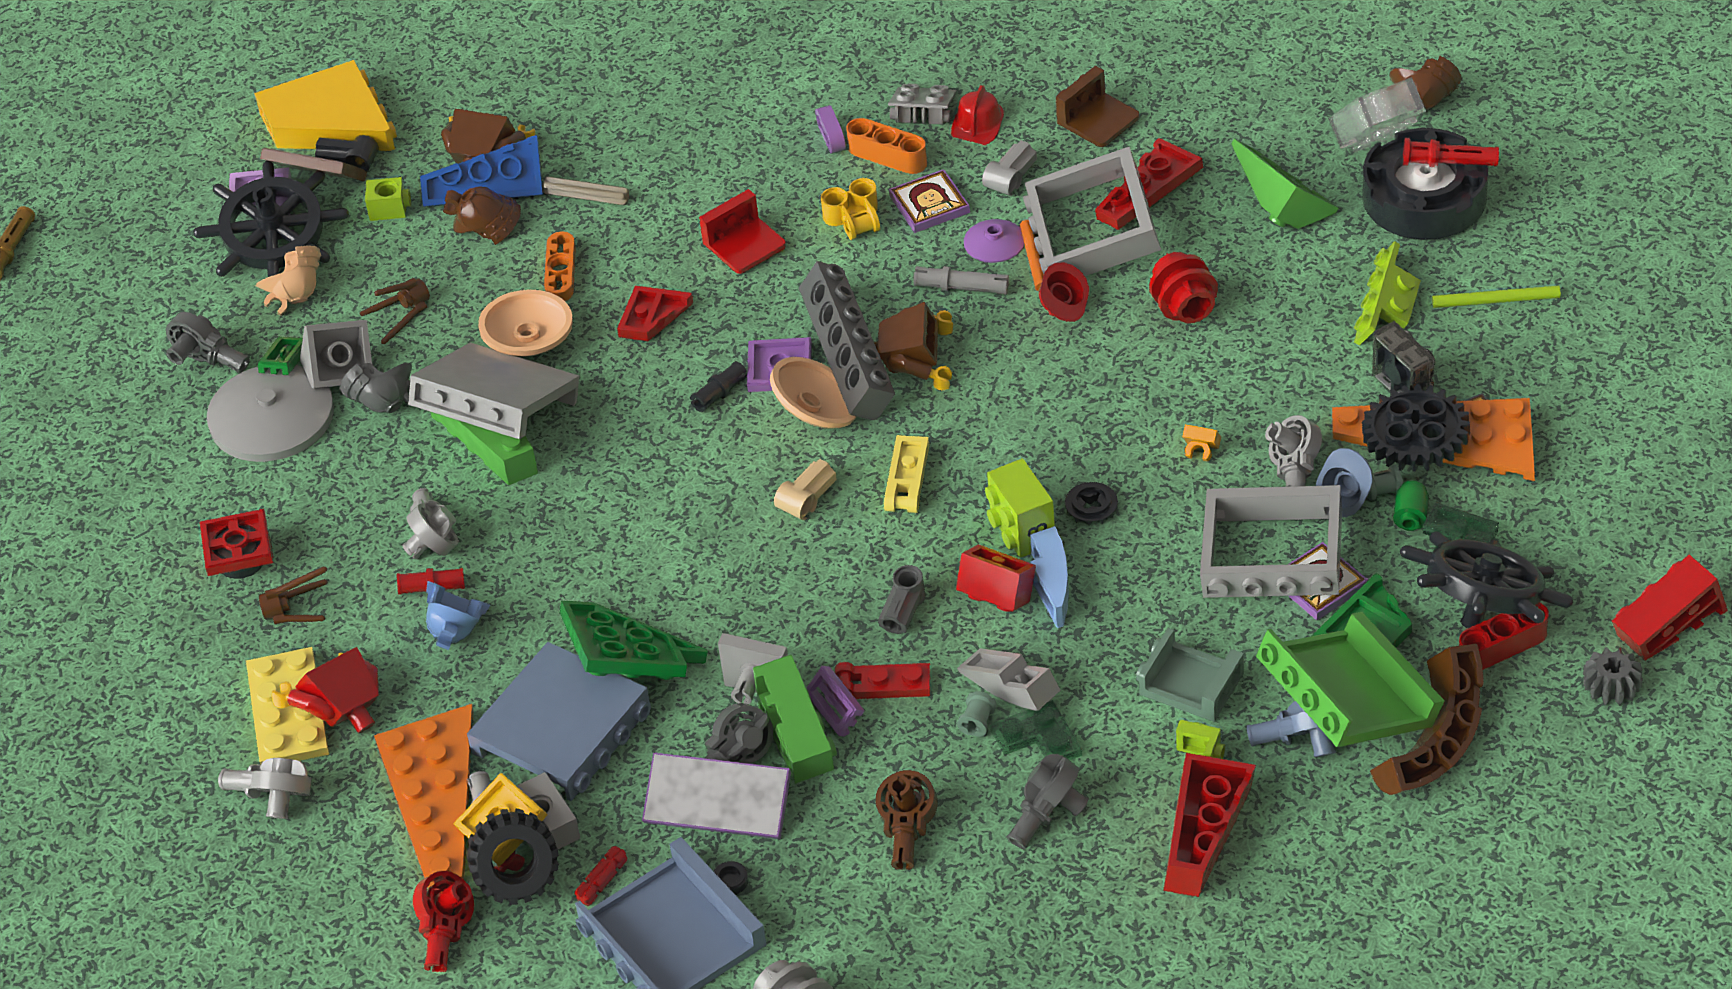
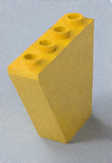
[254,60,397,151]

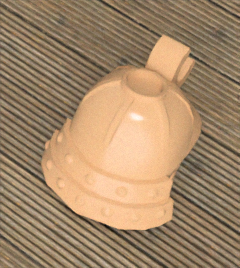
[255,246,321,315]

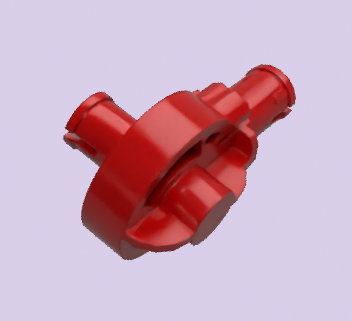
[413,871,474,972]

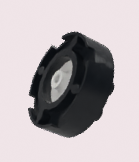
[1362,128,1488,240]

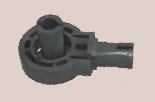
[166,312,250,374]
[704,703,773,764]
[1006,754,1089,850]

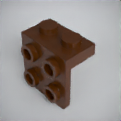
[1056,66,1139,147]

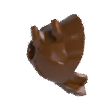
[1385,56,1463,112]
[443,186,521,245]

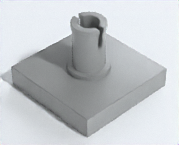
[718,633,788,704]

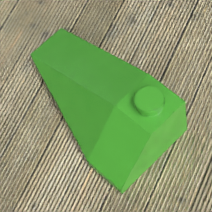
[1231,138,1339,229]

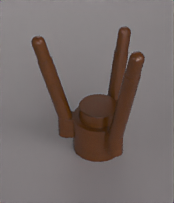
[360,278,430,344]
[259,566,328,625]

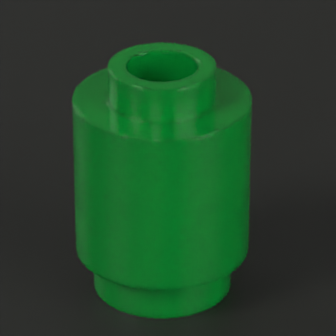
[1393,481,1429,531]

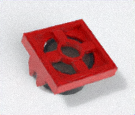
[200,509,274,579]

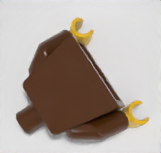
[441,109,535,164]
[874,302,954,390]

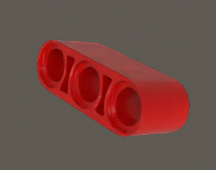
[1459,603,1549,670]

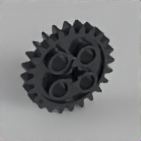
[1362,384,1470,472]

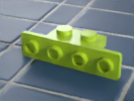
[1354,241,1421,345]

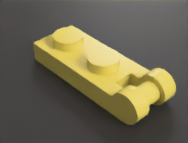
[884,435,929,513]

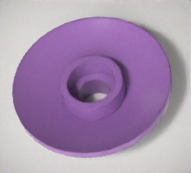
[964,219,1024,263]

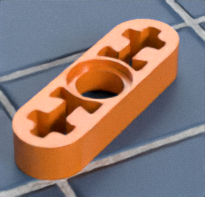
[544,231,576,301]

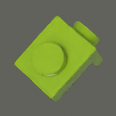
[1176,719,1226,759]

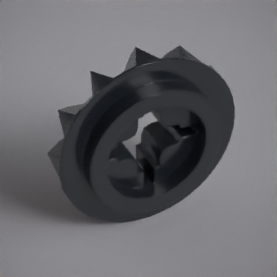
[1065,482,1118,526]

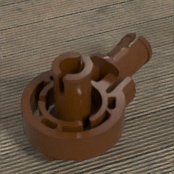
[876,770,938,870]

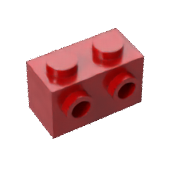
[956,544,1036,612]

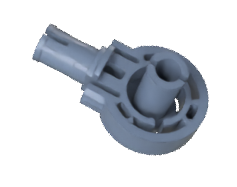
[1247,701,1336,757]

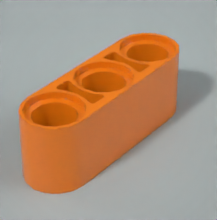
[846,118,927,174]

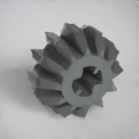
[1583,647,1643,706]

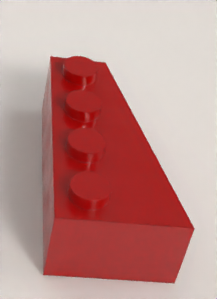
[1163,753,1256,897]

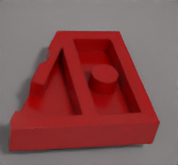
[617,286,693,341]

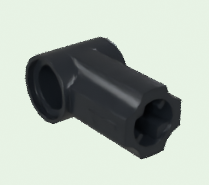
[315,135,379,172]

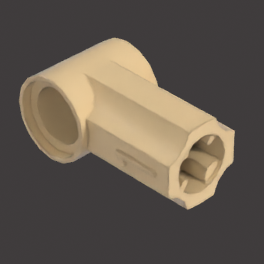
[774,459,837,521]

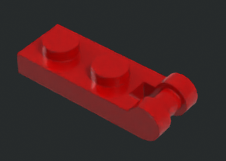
[835,662,930,699]

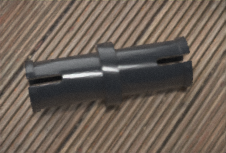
[690,361,747,412]

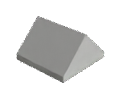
[300,320,372,388]

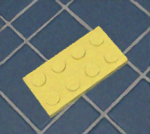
[246,647,329,764]

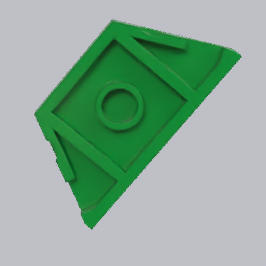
[1312,573,1412,648]

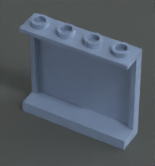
[467,642,651,801]
[575,837,767,989]

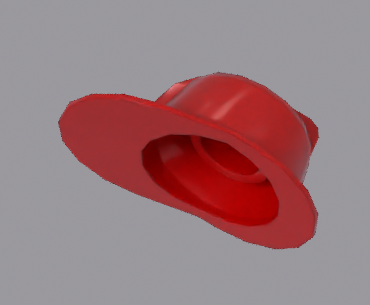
[951,85,1004,145]
[1039,262,1089,322]

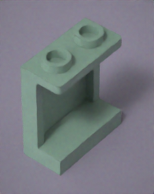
[1136,628,1244,722]

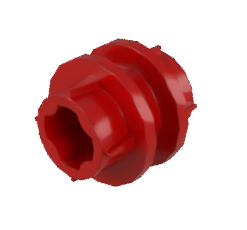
[1149,252,1218,323]

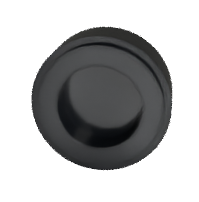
[713,861,748,895]

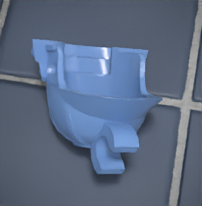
[426,581,490,650]

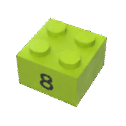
[985,458,1055,558]

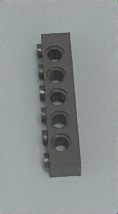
[799,261,895,420]

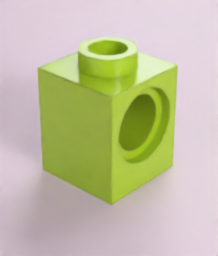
[365,177,411,221]

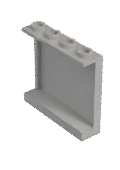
[408,343,579,439]

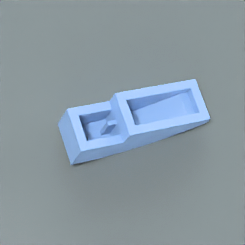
[1030,526,1069,628]

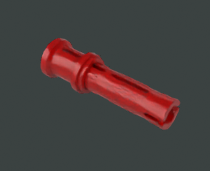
[1403,138,1499,167]

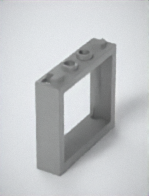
[1023,147,1161,276]
[1200,485,1343,598]

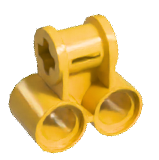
[821,178,880,240]

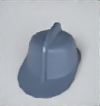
[1315,448,1373,517]

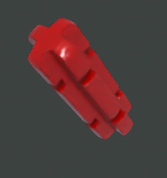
[574,846,628,906]

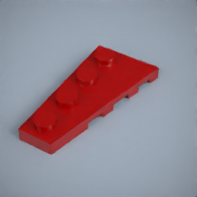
[1095,138,1204,230]

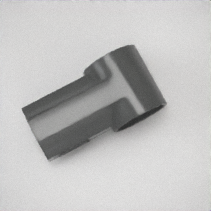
[878,565,926,634]

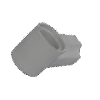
[982,140,1037,196]

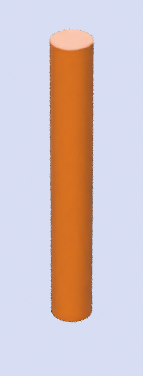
[1020,220,1044,291]

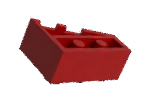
[1612,554,1728,661]

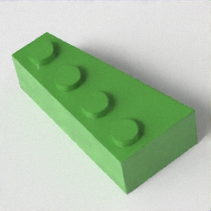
[430,412,538,485]

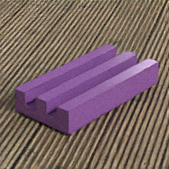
[806,666,865,737]

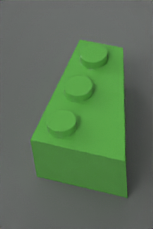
[753,655,837,784]

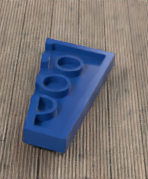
[420,135,543,207]

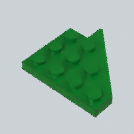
[559,600,708,680]

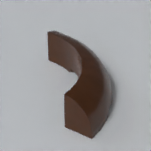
[1370,644,1484,795]

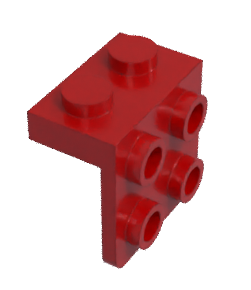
[699,189,786,274]

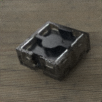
[1372,321,1435,393]

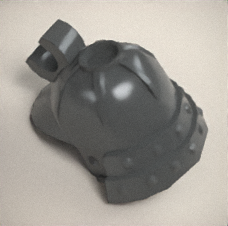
[339,363,412,413]

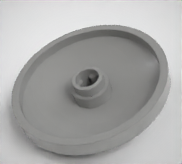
[207,365,334,462]

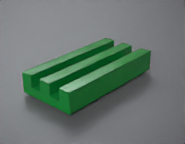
[258,336,303,375]

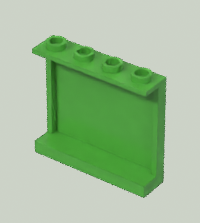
[1256,612,1444,747]

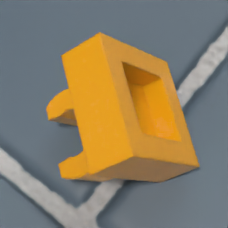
[1182,424,1221,462]

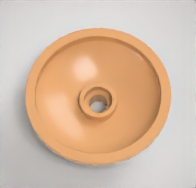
[479,290,573,357]
[770,357,857,429]

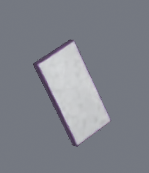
[642,753,791,839]

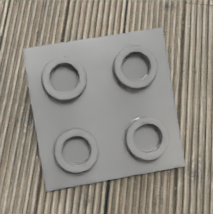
[888,83,956,125]

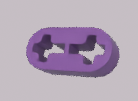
[815,105,846,153]

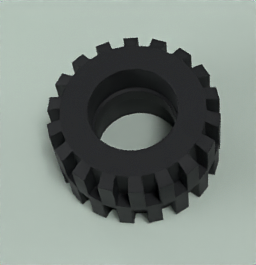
[467,808,559,905]

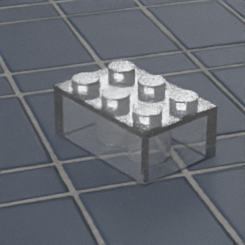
[1328,77,1426,153]

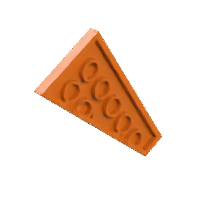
[1332,398,1535,481]
[374,704,474,889]

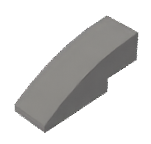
[957,648,1061,711]

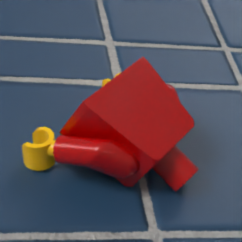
[272,647,379,734]

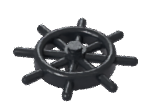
[193,161,349,277]
[1400,531,1573,628]

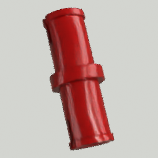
[397,568,465,595]

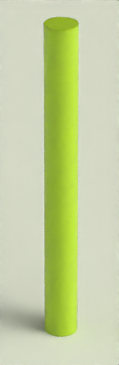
[1432,285,1561,308]

